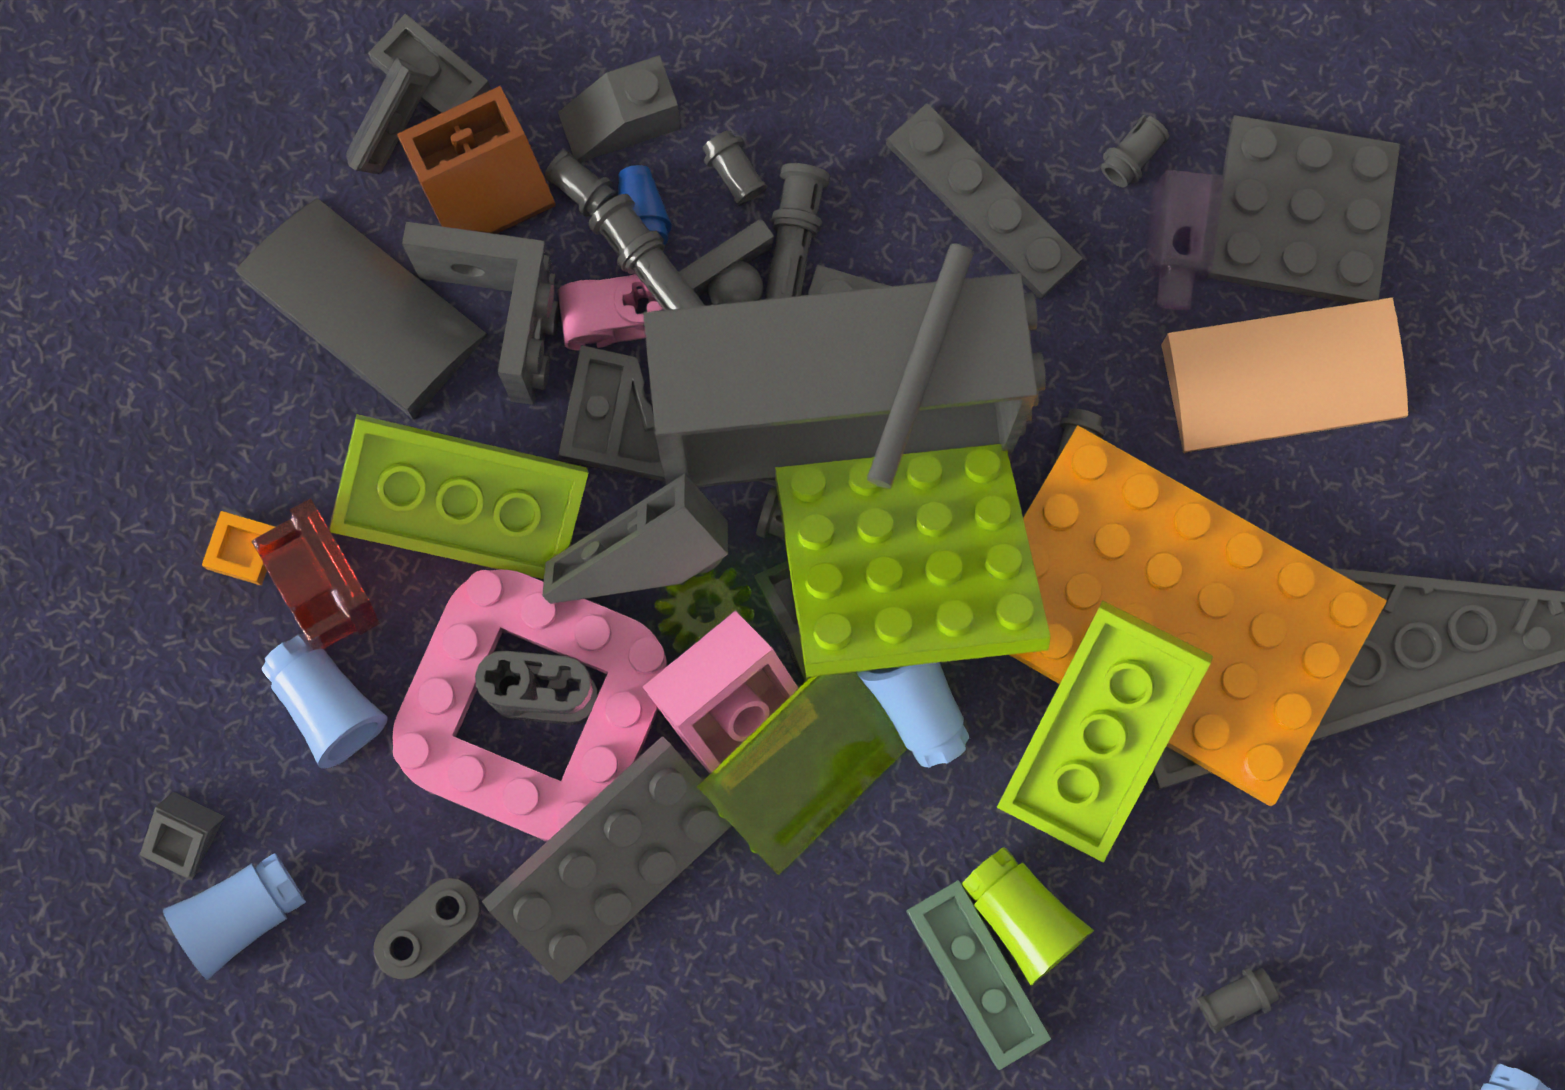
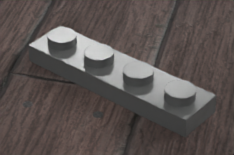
[886,103,1083,300]

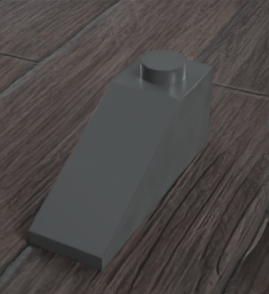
[542,474,728,604]

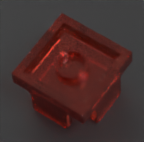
[251,498,380,650]

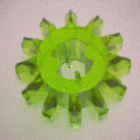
[655,568,755,653]

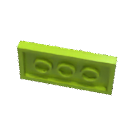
[329,414,589,579]
[997,601,1213,863]

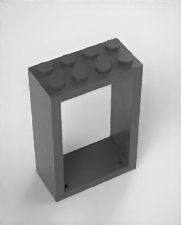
[643,273,1046,488]

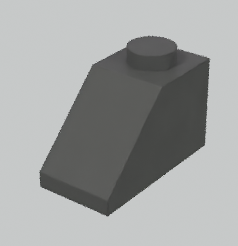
[558,55,681,162]

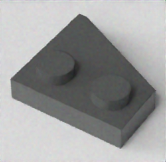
[557,345,665,481]

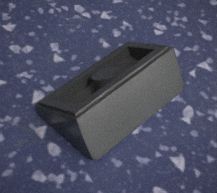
[346,58,431,174]

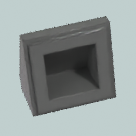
[140,792,225,880]

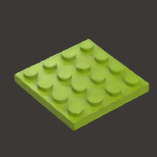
[775,444,1051,677]

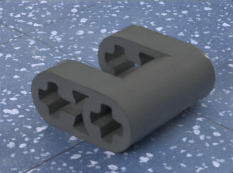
[475,651,599,725]

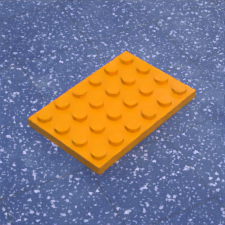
[1010,425,1387,806]

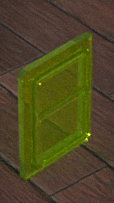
[697,672,907,875]

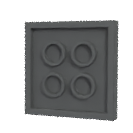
[1207,115,1400,304]

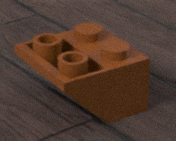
[397,86,556,234]

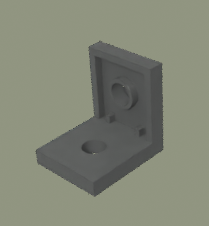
[402,222,560,405]

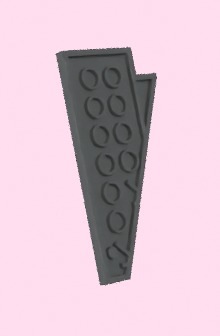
[1151,568,1565,790]

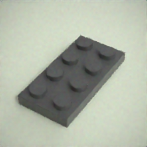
[482,736,737,984]

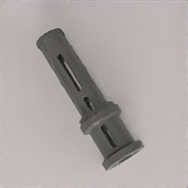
[765,163,831,300]
[588,194,705,310]

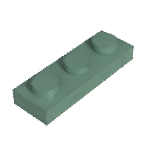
[906,880,1051,1070]

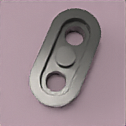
[374,878,482,979]

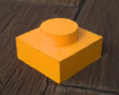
[202,511,281,586]

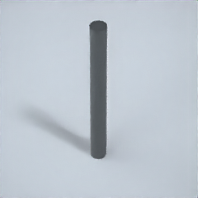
[867,244,974,488]

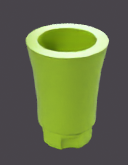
[961,847,1094,986]

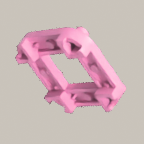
[393,569,668,842]

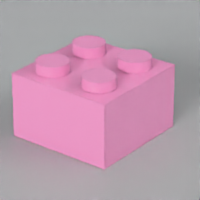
[643,611,817,791]

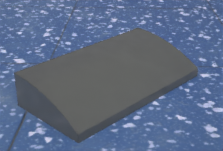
[235,198,487,420]

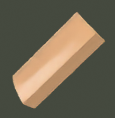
[1161,298,1408,453]

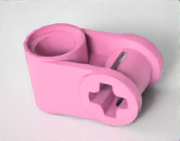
[558,274,663,350]

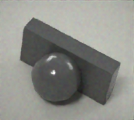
[679,220,774,305]

